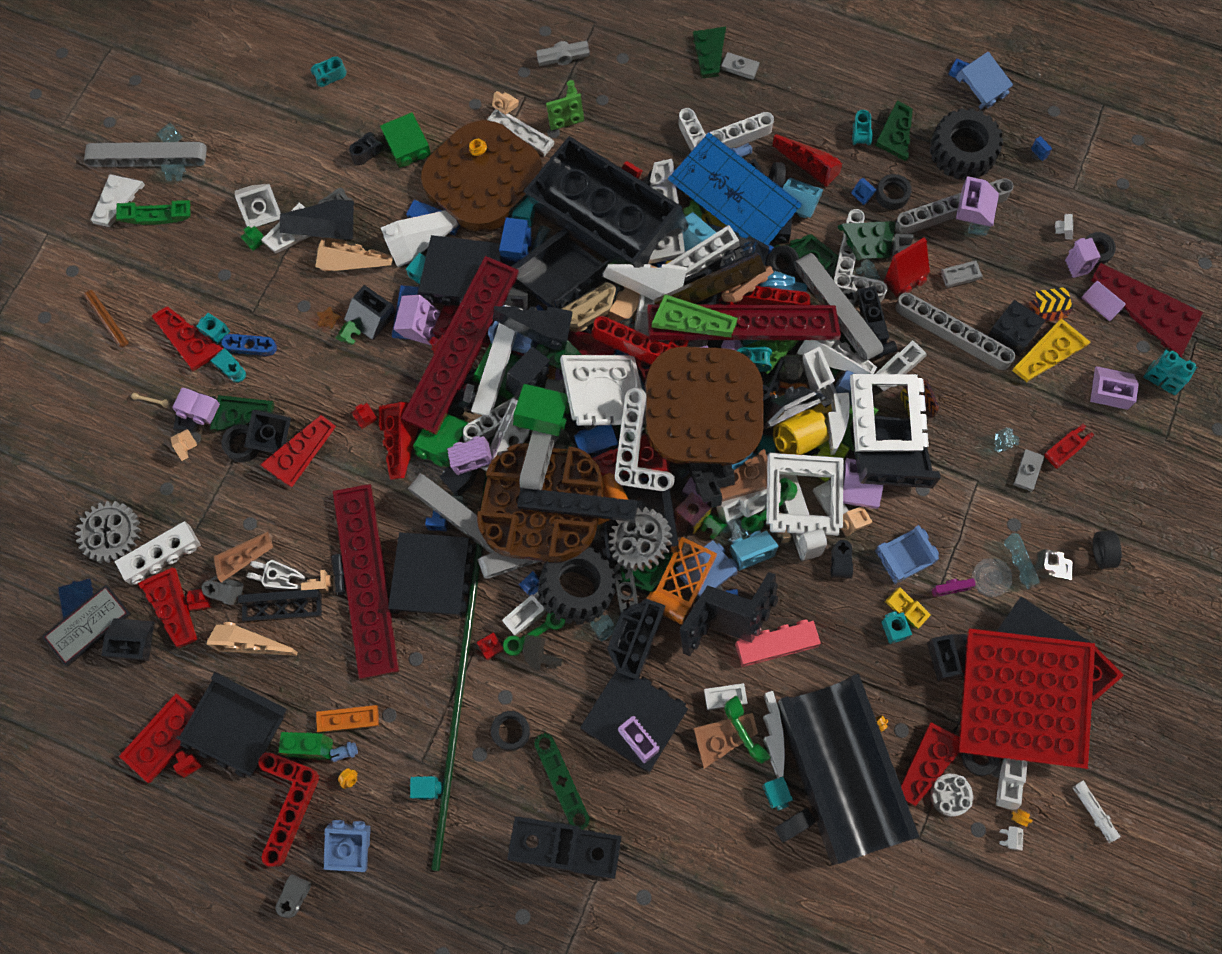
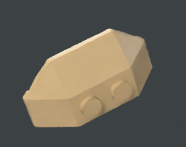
[562,282,616,332]

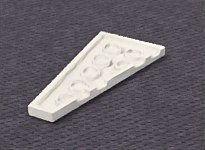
[648,159,685,264]

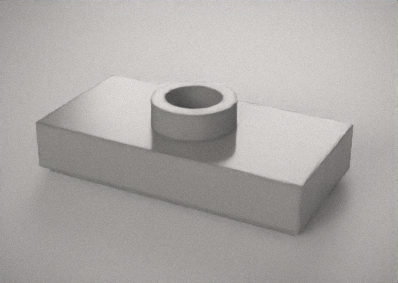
[721,52,760,80]
[940,261,983,288]
[1013,449,1044,492]

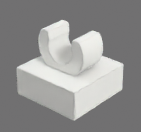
[1055,214,1073,239]
[1000,826,1023,851]

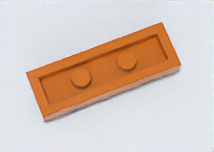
[316,705,379,733]

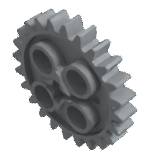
[75,501,141,563]
[608,507,672,571]

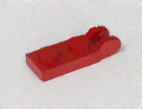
[1044,424,1095,469]

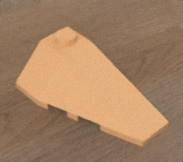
[316,237,393,271]
[207,622,297,656]

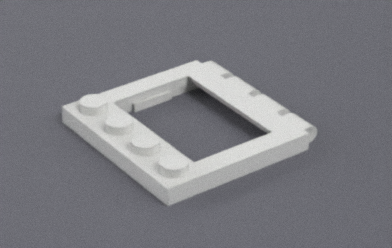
[850,374,929,452]
[766,453,843,536]

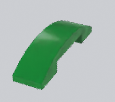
[116,200,191,225]

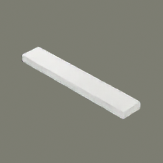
[471,305,523,417]

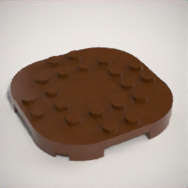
[421,120,543,231]
[644,347,763,466]
[477,443,604,562]

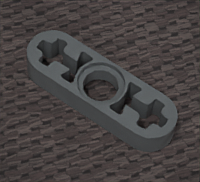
[614,563,638,612]

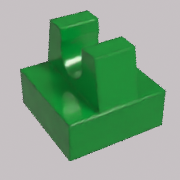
[240,226,264,251]
[336,320,361,345]
[701,513,728,539]

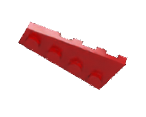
[260,415,336,487]
[901,722,959,807]

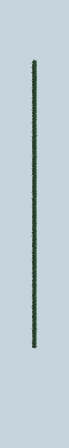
[431,285,516,871]

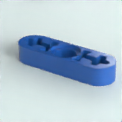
[222,334,277,356]

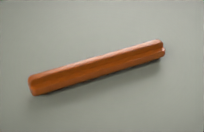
[84,290,128,348]

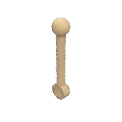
[131,393,170,408]

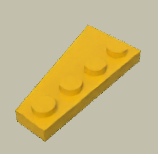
[1012,318,1091,382]

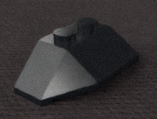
[763,386,827,431]
[607,599,666,680]

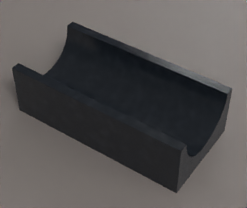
[524,136,689,268]
[777,674,920,866]

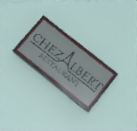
[42,585,131,667]

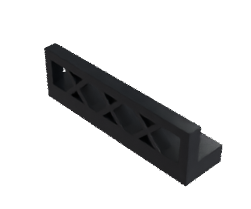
[238,589,322,622]

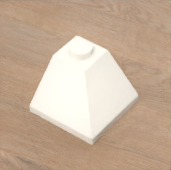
[235,184,281,228]

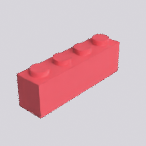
[735,619,821,667]

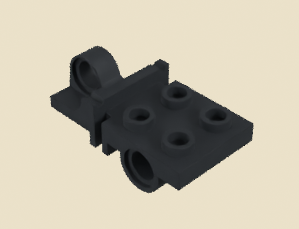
[686,463,735,508]

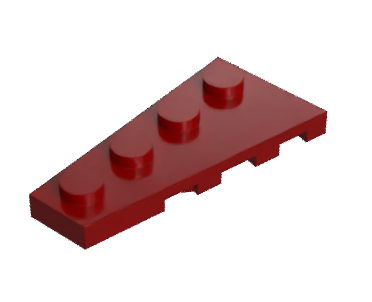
[151,306,223,371]
[138,567,197,648]

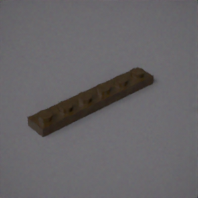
[653,253,766,305]

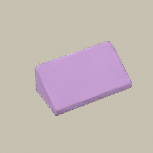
[1081,281,1126,322]

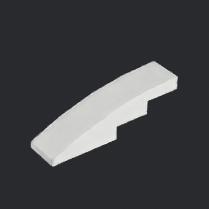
[763,691,785,778]

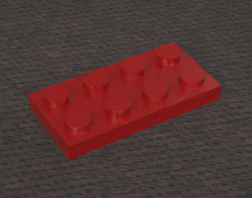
[119,693,195,783]

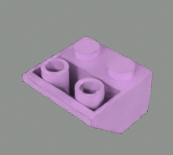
[956,176,999,227]
[394,295,440,345]
[1090,366,1138,410]
[843,458,883,509]

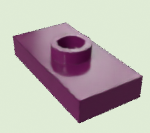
[931,578,976,597]

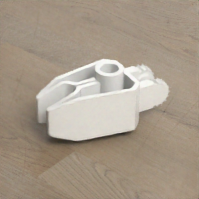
[247,560,305,591]

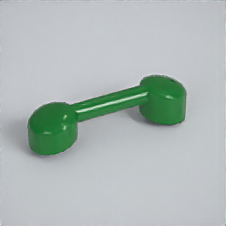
[741,477,797,533]
[503,612,565,656]
[724,695,771,764]

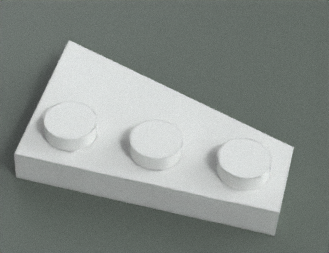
[91,174,145,227]

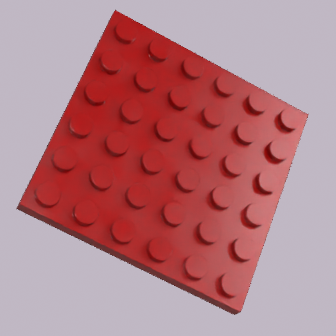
[958,629,1095,769]

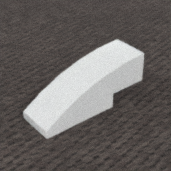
[875,340,927,391]
[802,346,837,406]
[826,392,850,455]
[717,489,767,523]
[502,592,547,635]
[996,758,1027,811]

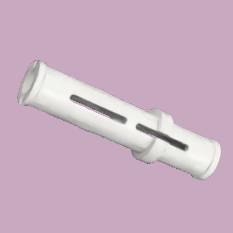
[1072,780,1121,843]

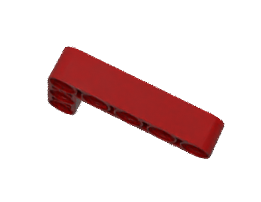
[717,286,810,305]
[591,316,690,365]
[259,753,319,867]

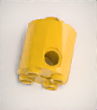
[773,409,830,455]

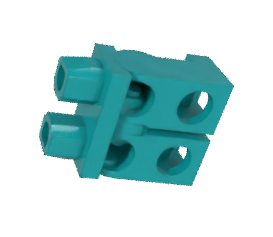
[1143,350,1197,396]

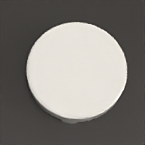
[930,774,973,816]

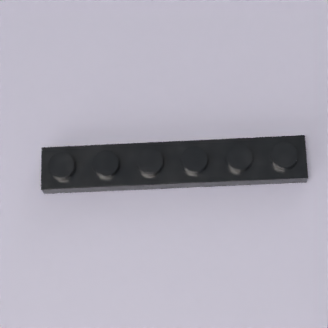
[517,488,638,522]

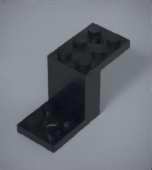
[680,572,778,656]
[507,816,622,879]

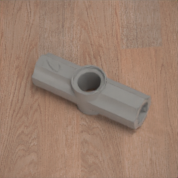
[536,41,590,66]

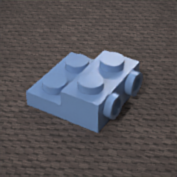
[324,820,370,872]

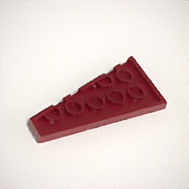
[1091,263,1203,358]

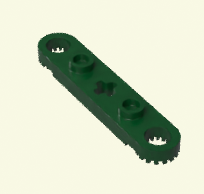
[535,733,590,830]

